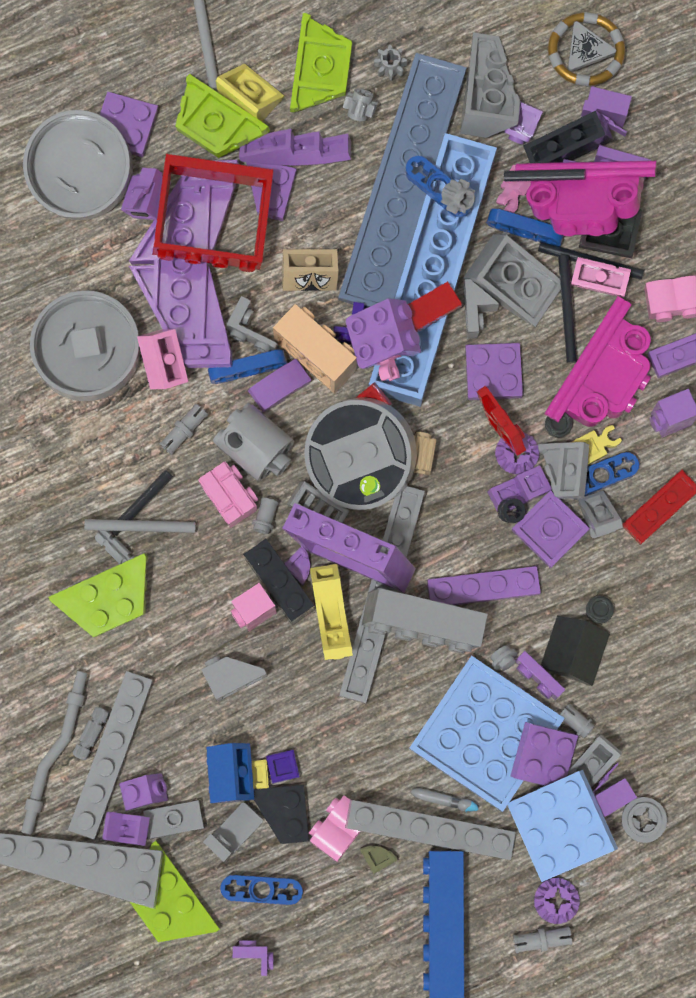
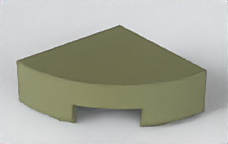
[360,846,398,874]

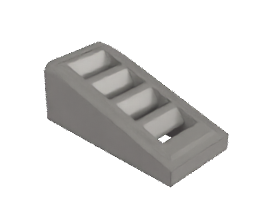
[286,481,349,523]

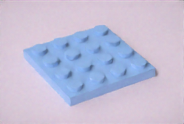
[409,656,565,812]

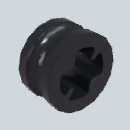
[497,498,526,523]

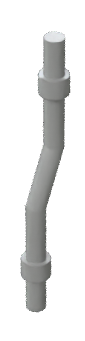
[21,671,88,835]

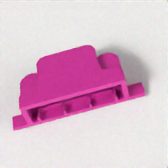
[515,161,657,236]
[544,296,651,427]

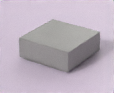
[70,327,104,359]

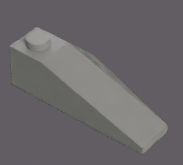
[460,32,520,138]

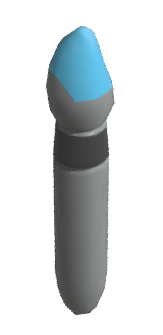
[411,788,478,812]

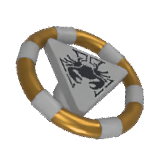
[548,12,625,86]

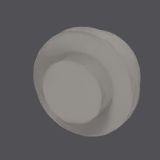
[491,645,518,671]

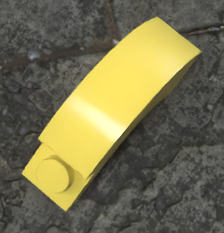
[310,564,353,660]

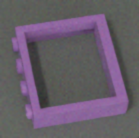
[282,503,416,593]

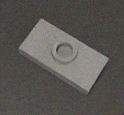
[143,800,204,839]

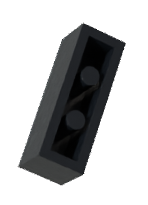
[523,111,614,163]
[243,539,315,626]

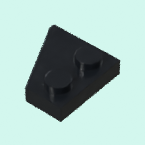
[254,785,309,844]

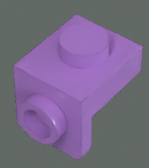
[504,101,543,145]
[119,773,168,811]
[102,812,150,846]
[233,940,274,976]

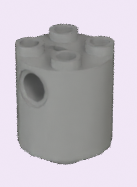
[213,403,294,482]

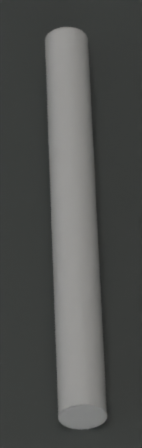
[193,0,218,91]
[84,519,195,533]

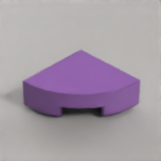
[285,546,310,586]

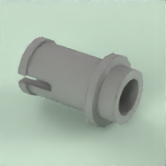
[252,498,278,534]
[560,704,595,739]

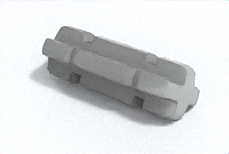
[95,531,135,564]
[73,707,109,760]

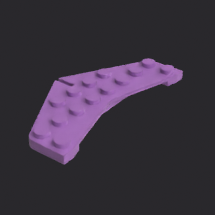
[129,160,239,368]

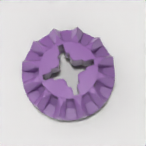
[495,432,539,474]
[534,878,580,924]

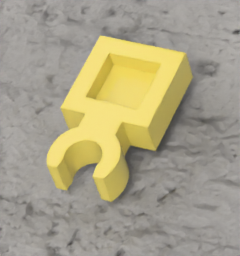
[570,426,622,466]

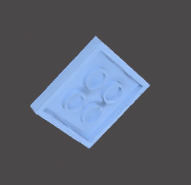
[508,770,618,882]

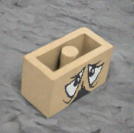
[282,249,338,291]

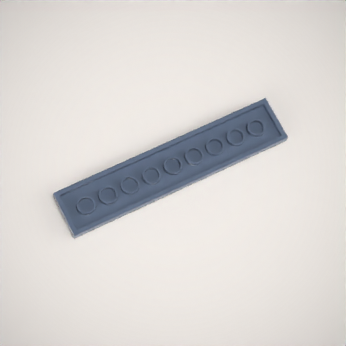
[338,53,467,308]

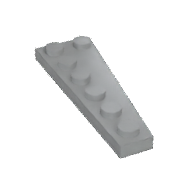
[0,833,163,909]

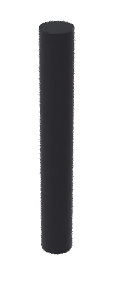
[504,169,586,182]
[111,470,173,536]

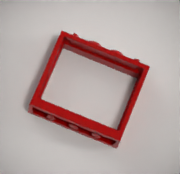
[152,154,273,272]

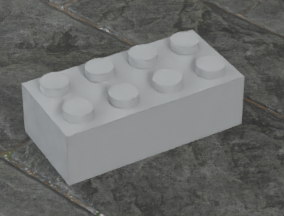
[361,588,488,654]

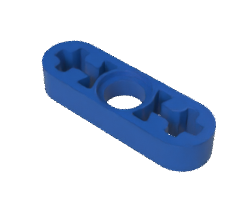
[406,156,471,217]
[486,209,564,246]
[208,350,287,384]
[585,452,639,496]
[220,875,303,905]

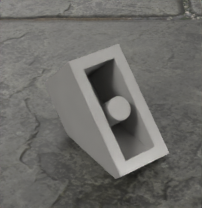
[201,656,267,702]

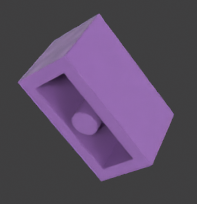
[650,389,696,438]

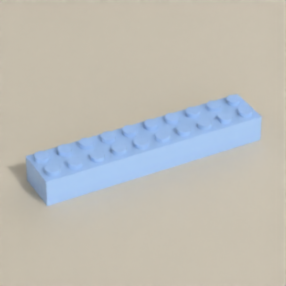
[369,133,497,407]

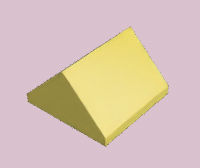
[216,64,284,122]

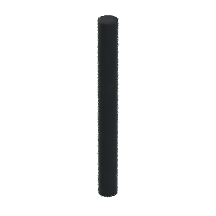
[538,241,644,280]
[558,255,577,363]

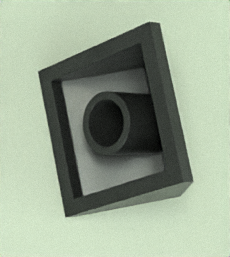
[540,616,610,686]

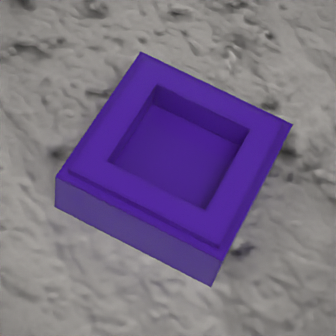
[266,750,300,784]

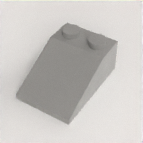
[464,234,561,327]

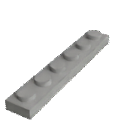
[68,671,153,840]
[345,800,516,860]

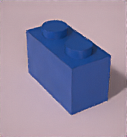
[206,743,254,803]

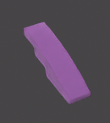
[239,129,351,165]

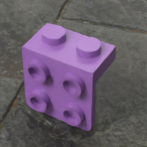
[346,298,421,369]

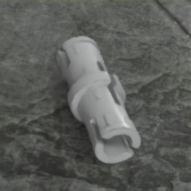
[159,403,208,455]
[513,927,572,954]

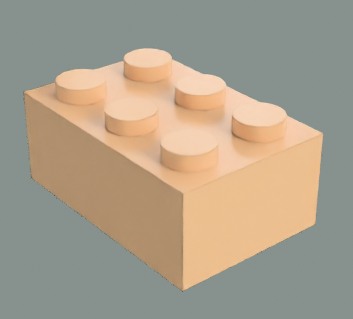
[273,304,357,394]

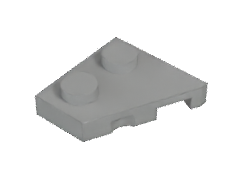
[538,442,589,499]

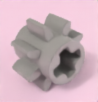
[374,45,407,81]
[343,88,378,121]
[441,179,475,214]

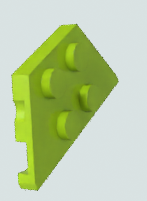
[290,13,352,113]
[175,74,270,158]
[48,553,148,637]
[130,841,220,942]

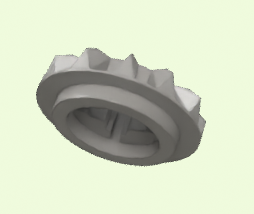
[622,797,667,843]

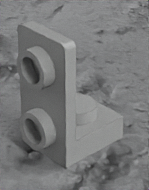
[227,296,278,353]
[203,803,263,862]

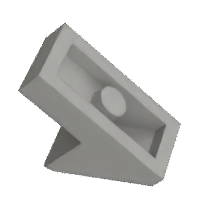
[464,279,499,339]
[578,491,623,538]
[568,734,622,788]

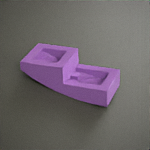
[248,359,311,412]
[487,465,552,512]

